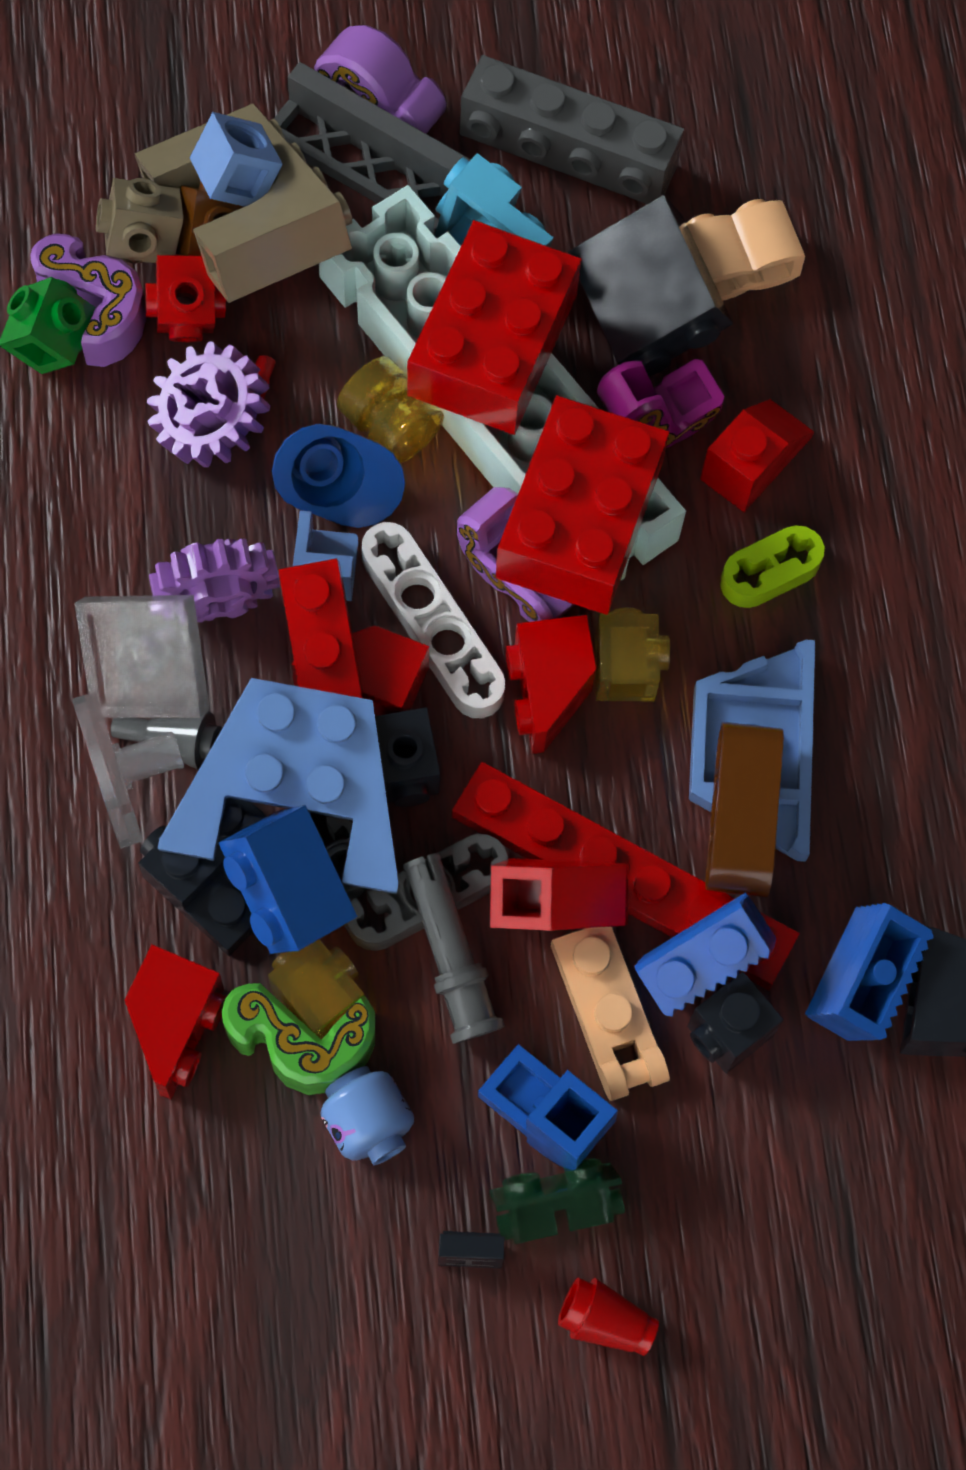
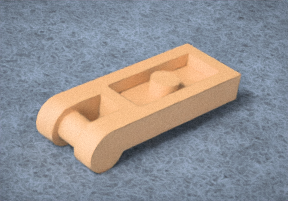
[551,927,670,1101]

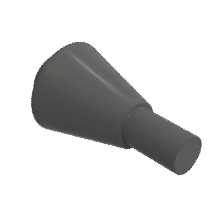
[111,712,222,770]

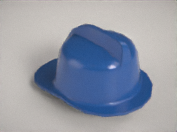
[272,424,405,528]

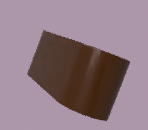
[705,722,784,898]

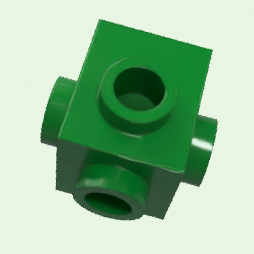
[0,277,95,374]

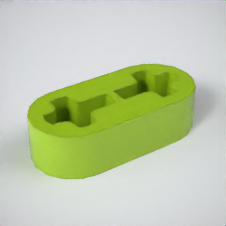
[720,525,825,608]

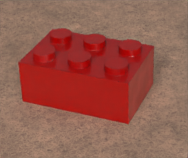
[407,220,582,435]
[495,395,669,615]

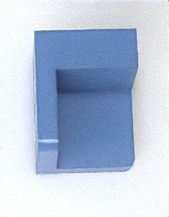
[293,510,359,601]

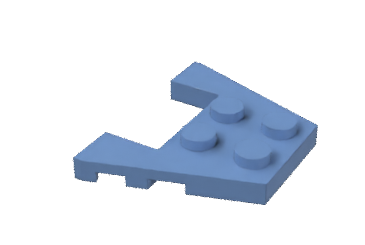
[158,678,398,894]

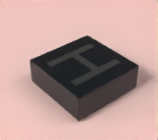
[438,1231,505,1269]

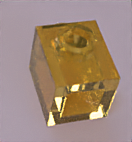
[595,608,670,701]
[268,939,364,1039]

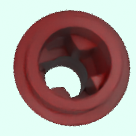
[558,1277,659,1356]

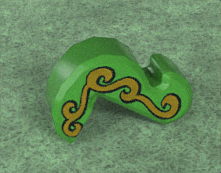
[222,983,375,1095]

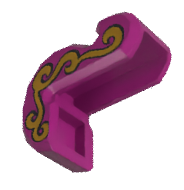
[597,359,725,448]

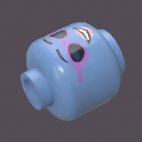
[320,1066,414,1165]

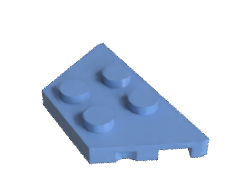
[689,639,815,862]

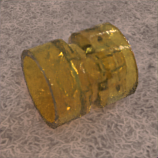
[336,356,444,464]

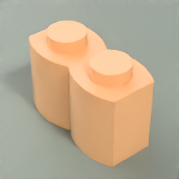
[686,199,805,301]

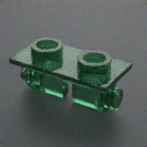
[489,1159,625,1245]

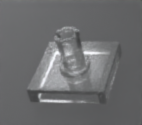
[74,595,210,718]
[72,692,184,849]

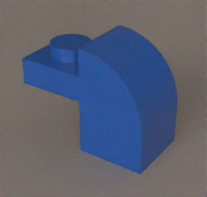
[478,1044,618,1171]

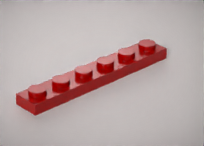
[452,761,800,990]

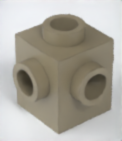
[96,178,184,264]

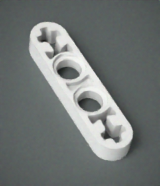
[362,522,505,718]

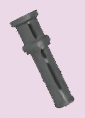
[403,853,506,1044]

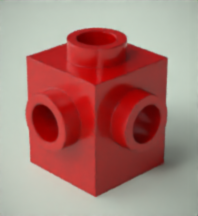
[145,255,226,343]

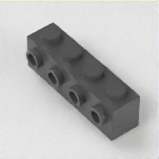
[460,55,684,204]

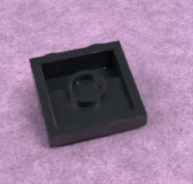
[138,798,267,956]

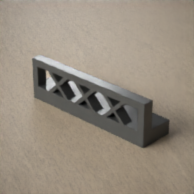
[273,62,471,238]

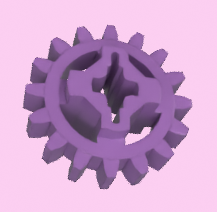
[147,342,270,467]
[149,538,280,622]

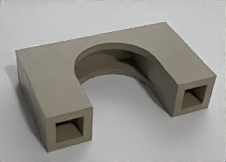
[135,104,352,303]

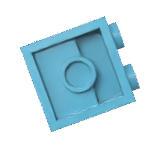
[434,153,554,247]

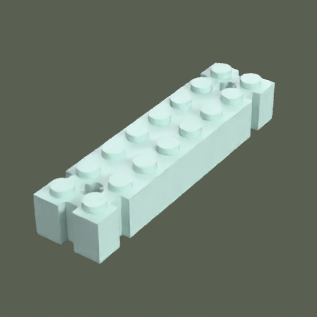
[319,185,686,580]

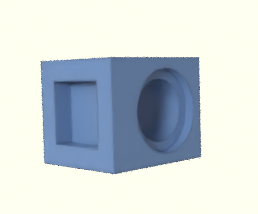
[190,112,283,207]

